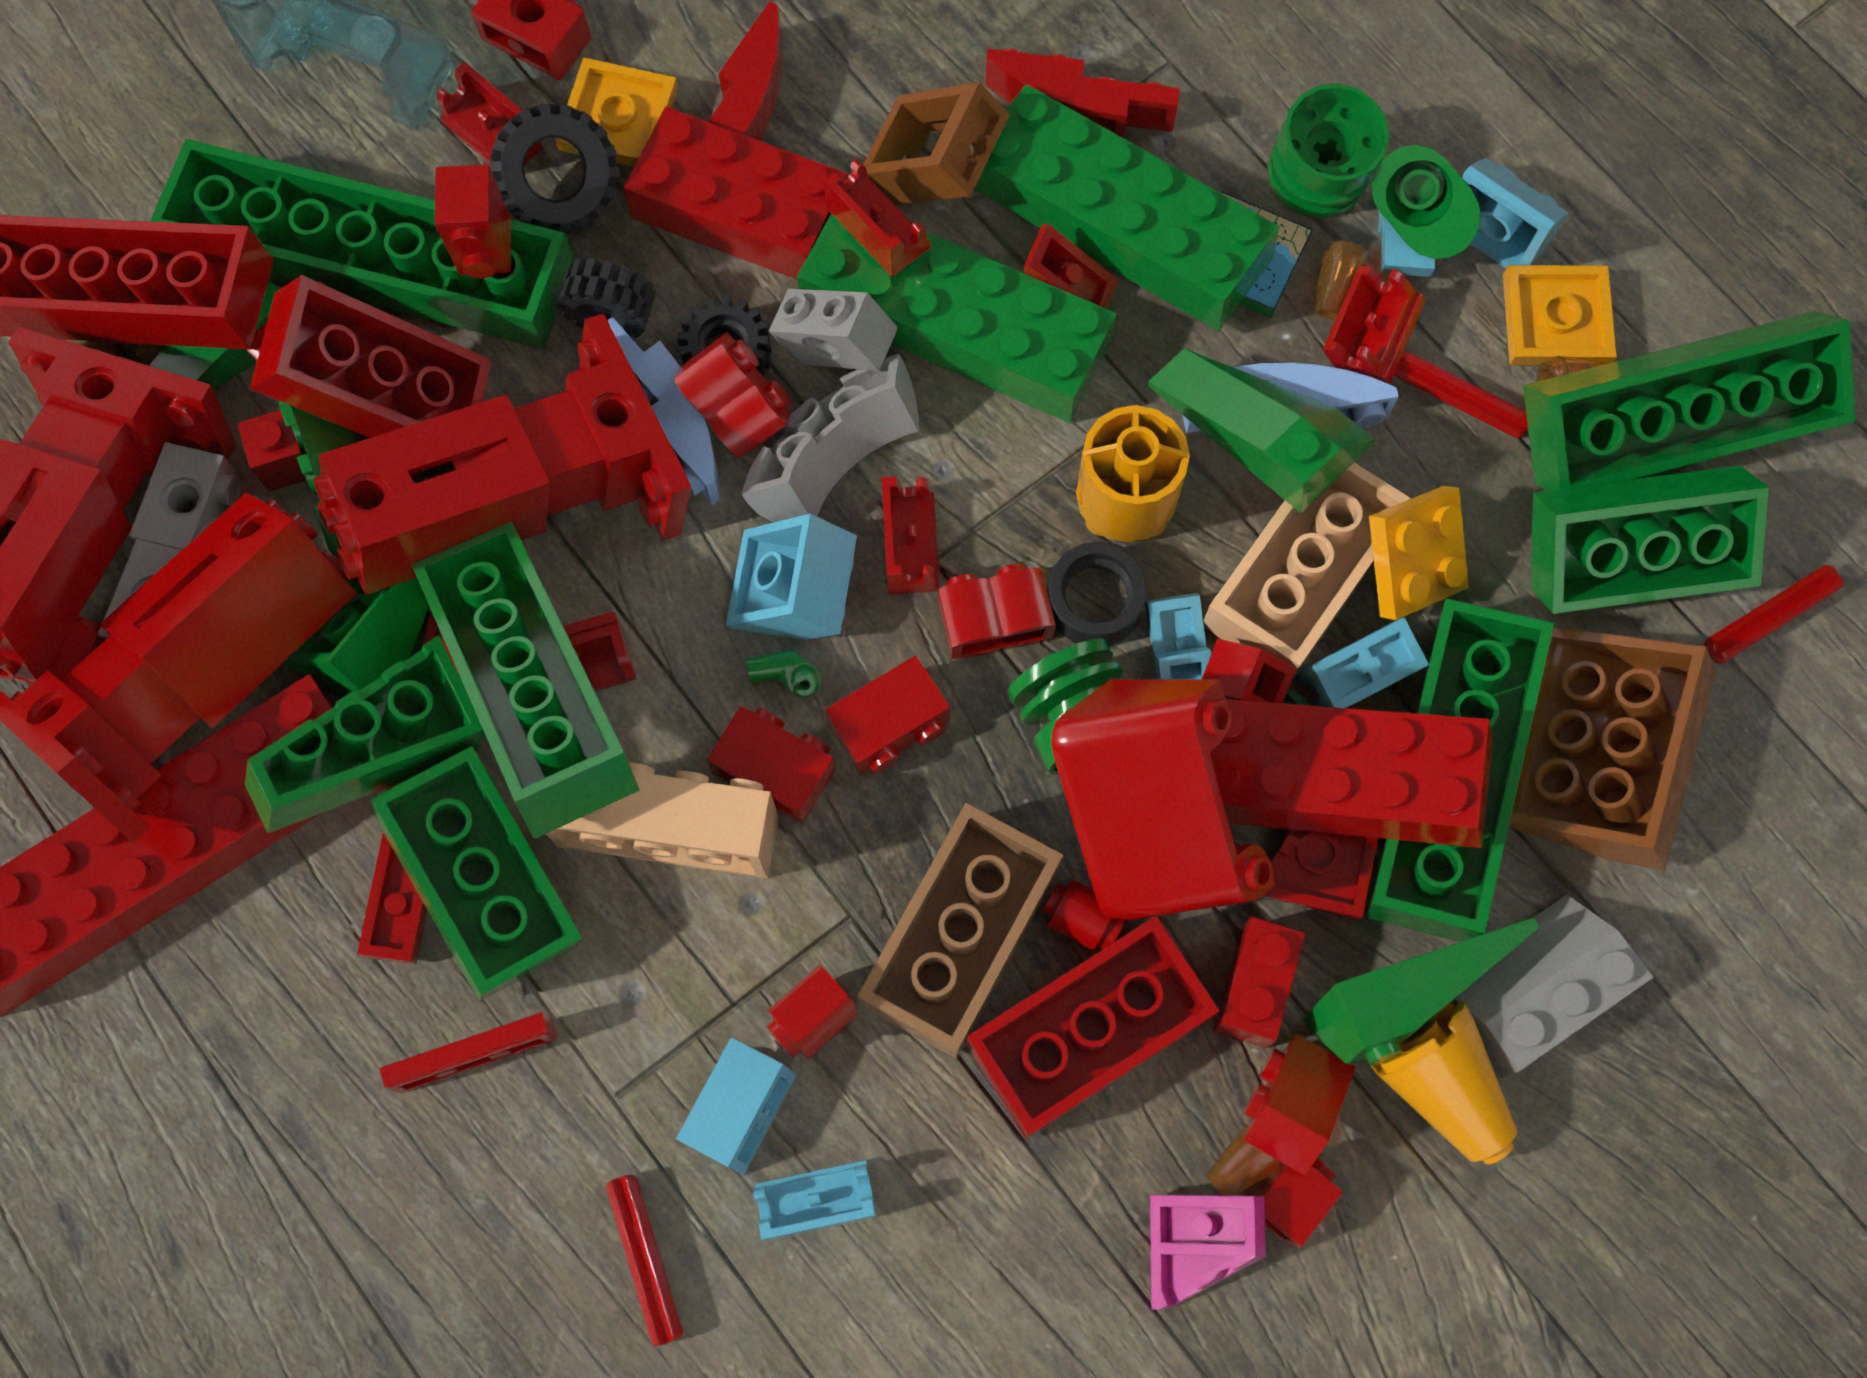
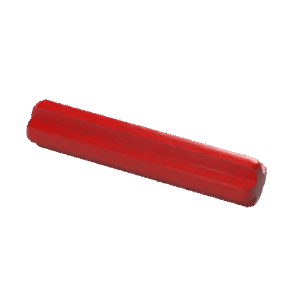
[1394,350,1528,438]
[1704,565,1844,664]
[606,1175,683,1346]

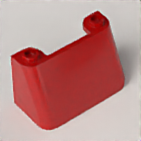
[1051,679,1275,920]

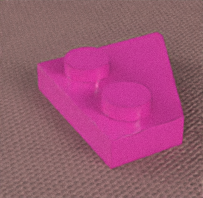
[1150,1195,1266,1310]

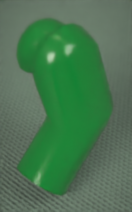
[746,650,821,698]

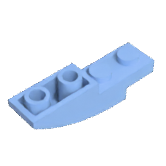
[608,317,720,505]
[1182,363,1399,434]

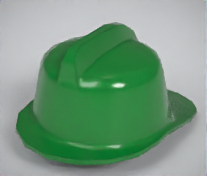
[1371,144,1481,259]

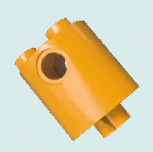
[1076,405,1190,543]

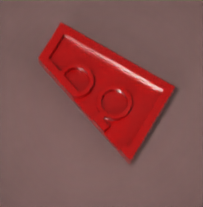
[1262,830,1378,920]

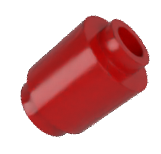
[1042,878,1125,950]

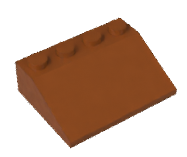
[1509,627,1716,871]

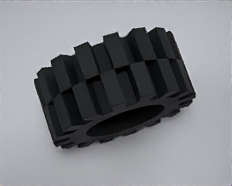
[556,257,656,338]
[677,296,772,377]

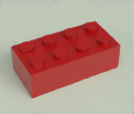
[624,106,848,280]
[250,275,492,438]
[966,916,1220,1140]

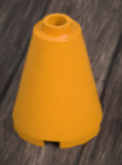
[1368,1000,1517,1164]

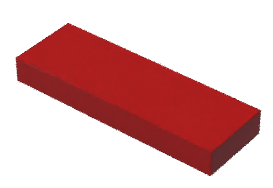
[379,1012,558,1094]

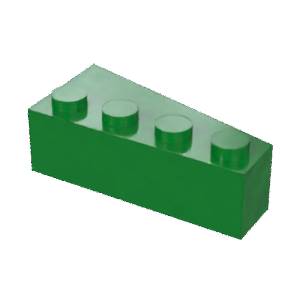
[245,635,484,833]

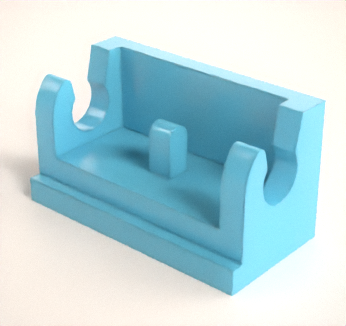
[1297,617,1429,708]
[676,1037,797,1176]
[753,1160,877,1241]

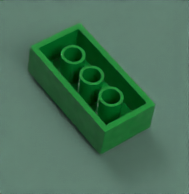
[1531,465,1769,614]
[370,746,582,1002]

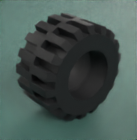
[490,103,619,233]

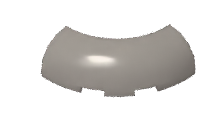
[742,354,919,522]

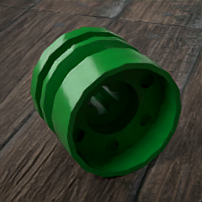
[1267,83,1390,219]
[1007,638,1124,775]

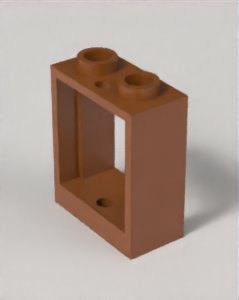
[863,82,1010,205]

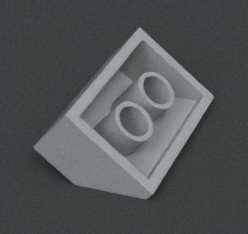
[1452,895,1654,1078]

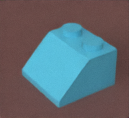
[1462,158,1569,268]
[725,513,857,640]

